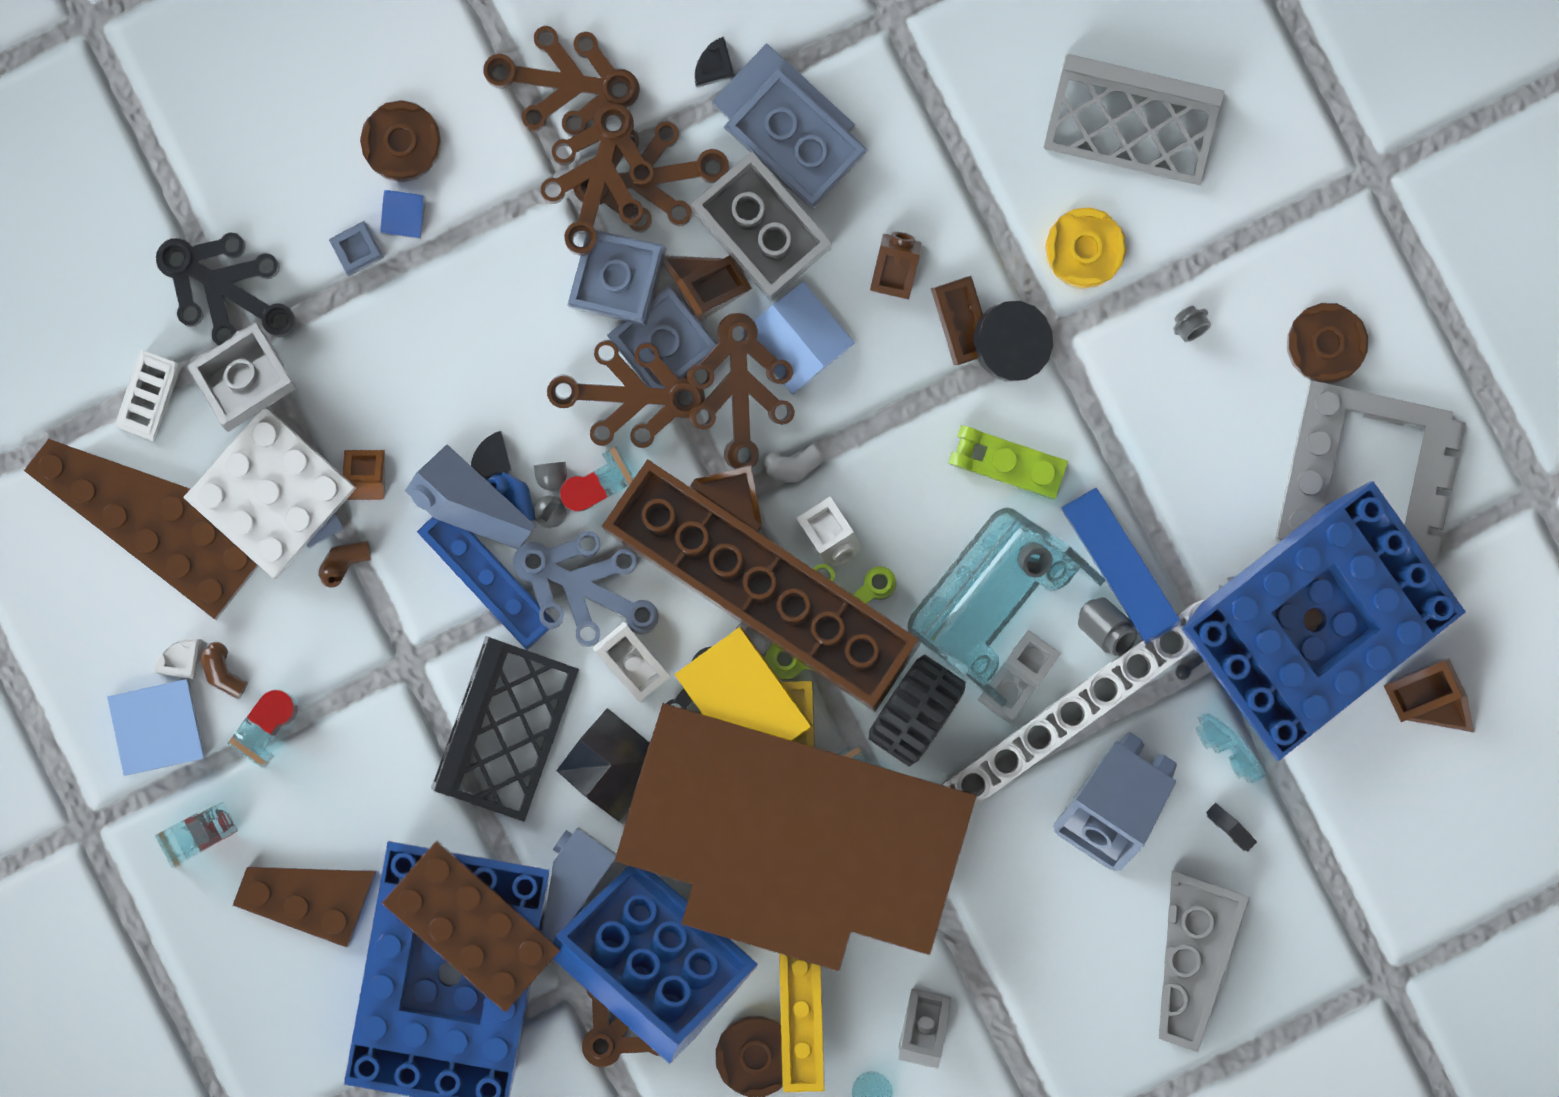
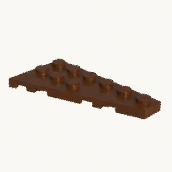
[23,439,259,620]

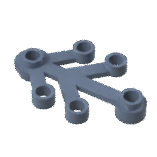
[513,531,659,647]

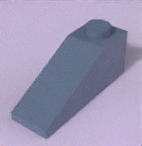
[405,445,537,549]
[542,827,616,942]

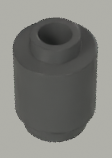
[1078,597,1137,656]

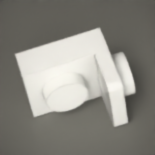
[796,497,863,568]

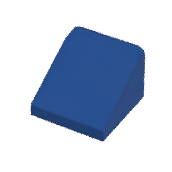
[380,190,426,239]

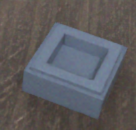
[328,221,384,276]

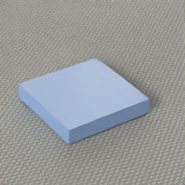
[107,679,205,776]

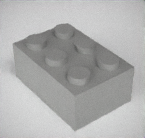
[690,151,832,301]

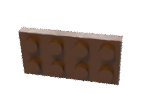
[381,840,561,1013]

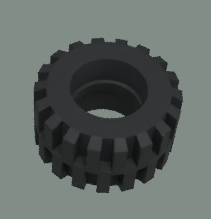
[868,655,966,767]

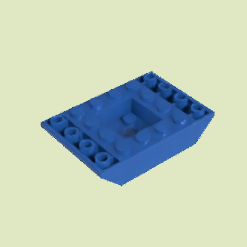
[1182,481,1466,761]
[344,841,550,1097]

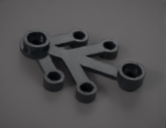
[156,233,296,346]

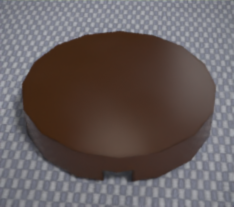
[360,100,442,182]
[1287,303,1368,383]
[715,1016,783,1097]

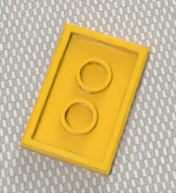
[674,626,812,741]

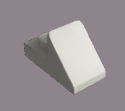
[593,622,670,703]

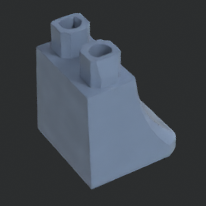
[1053,732,1177,871]

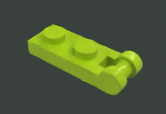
[948,425,1068,500]

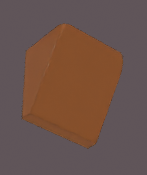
[342,450,385,500]

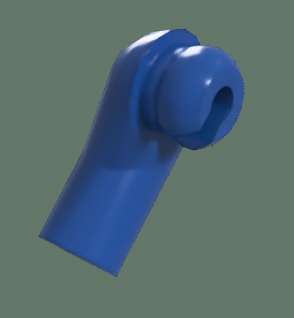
[487,473,536,522]

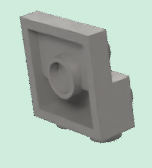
[187,323,297,432]

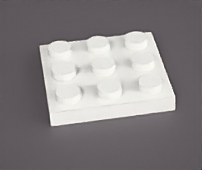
[183,407,357,579]

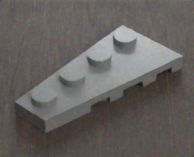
[1159,871,1250,1052]

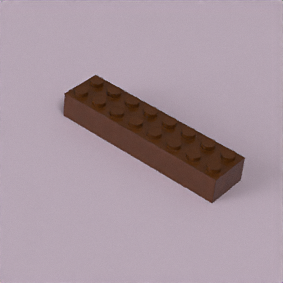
[602,459,921,712]

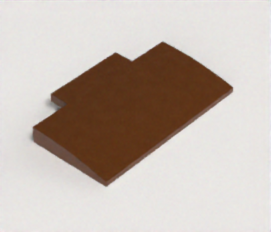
[614,703,977,971]

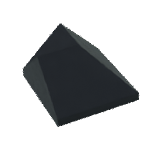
[556,708,650,822]

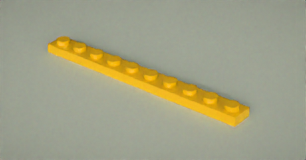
[779,681,825,1092]

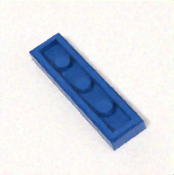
[1062,487,1181,645]
[416,517,556,650]

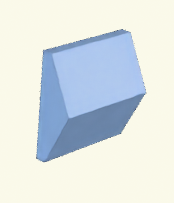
[741,281,855,395]

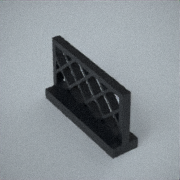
[431,636,579,822]

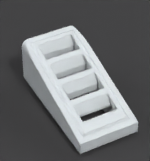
[115,349,182,441]

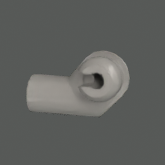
[762,444,825,483]

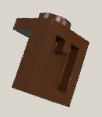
[870,232,922,300]

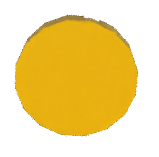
[1045,207,1126,289]

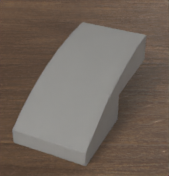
[978,630,1061,723]

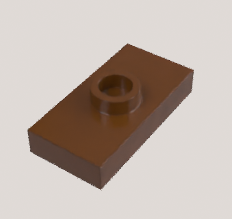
[930,276,983,365]

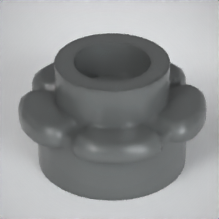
[1173,306,1211,342]

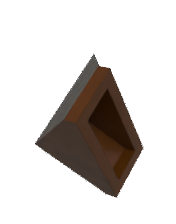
[663,255,752,322]
[690,465,762,532]
[1384,658,1474,732]

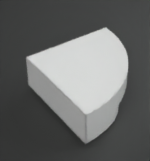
[153,638,202,679]

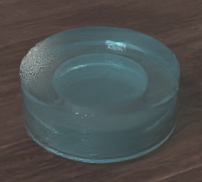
[852,1071,893,1097]

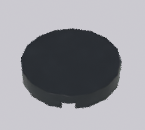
[973,301,1053,381]

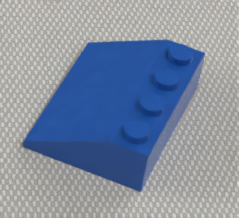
[553,865,758,1064]

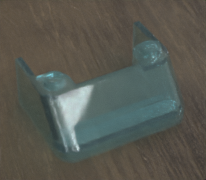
[907,508,1106,707]

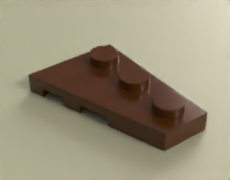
[232,867,377,948]

